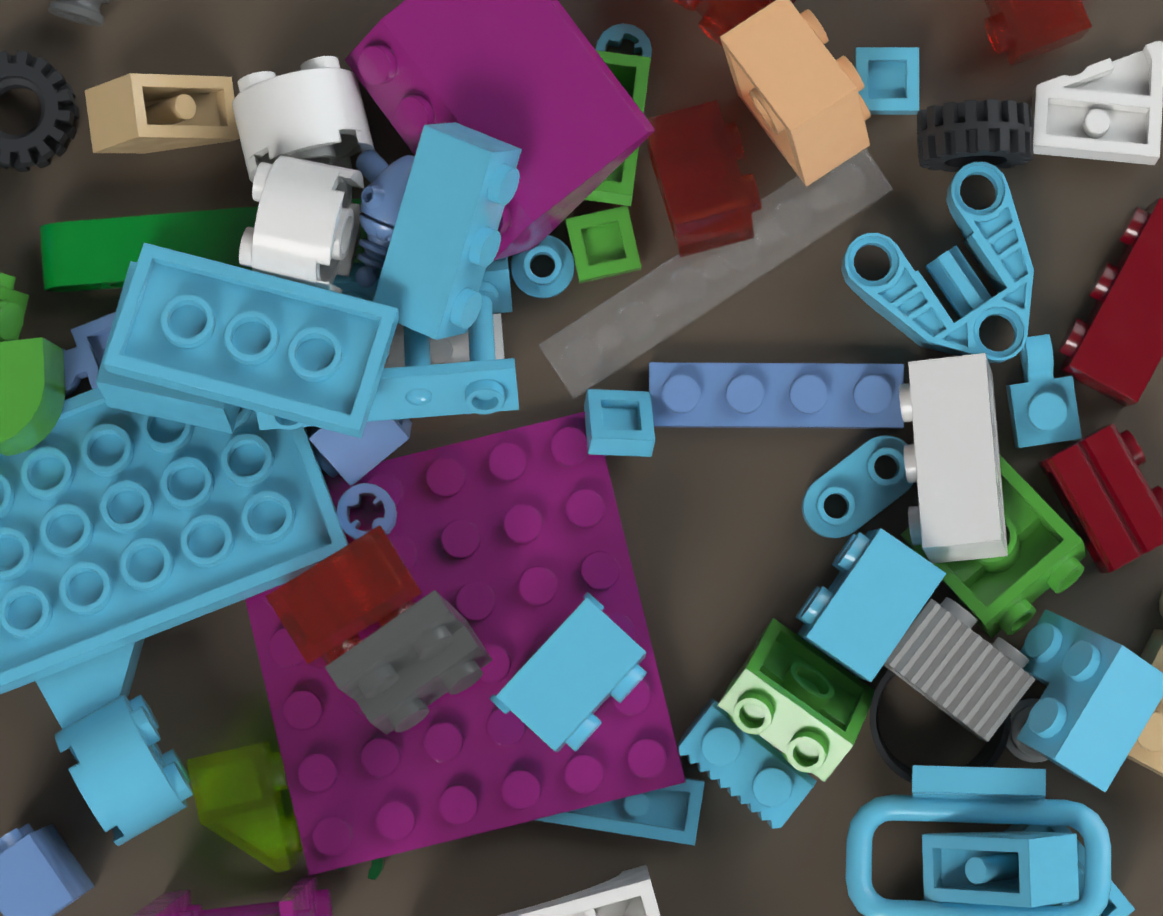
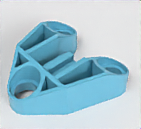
[841,162,1034,363]

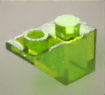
[186,740,303,873]

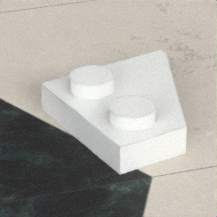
[1031,41,1163,165]

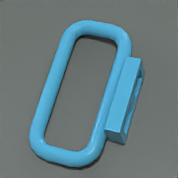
[845,765,1111,916]

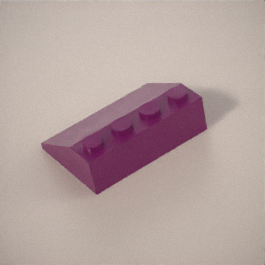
[344,0,655,261]

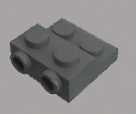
[325,590,493,734]

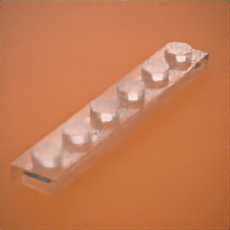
[539,148,893,400]

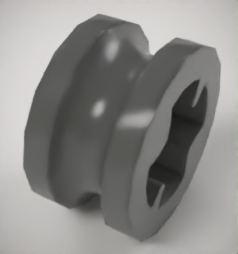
[47,0,110,27]

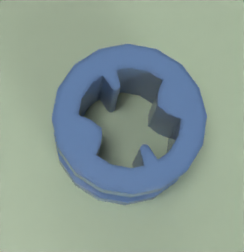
[337,483,397,543]

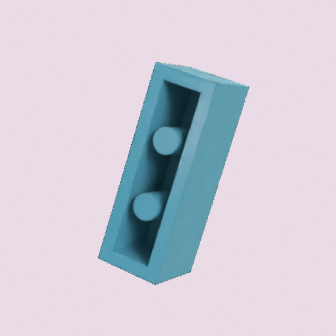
[373,122,522,340]

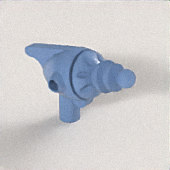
[355,150,415,288]

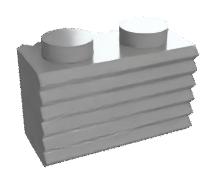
[884,597,1035,742]

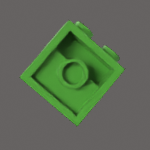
[900,454,1087,639]
[717,618,875,782]

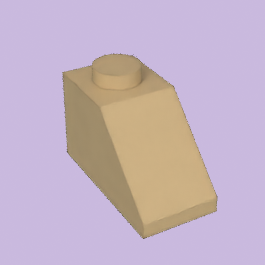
[85,73,240,154]

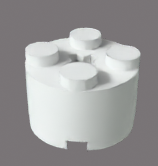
[232,56,375,182]
[239,156,364,293]

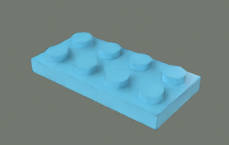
[103,243,399,439]

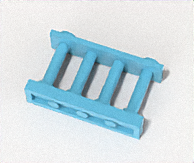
[256,257,519,430]

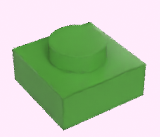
[565,206,641,284]

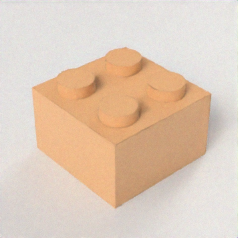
[720,0,871,187]

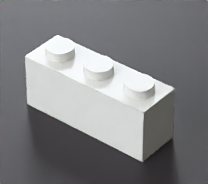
[899,353,1008,564]

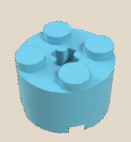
[54,694,194,846]

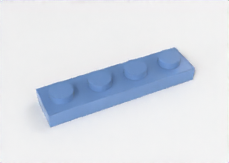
[649,362,904,429]

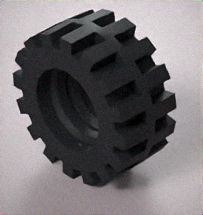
[917,99,1033,172]

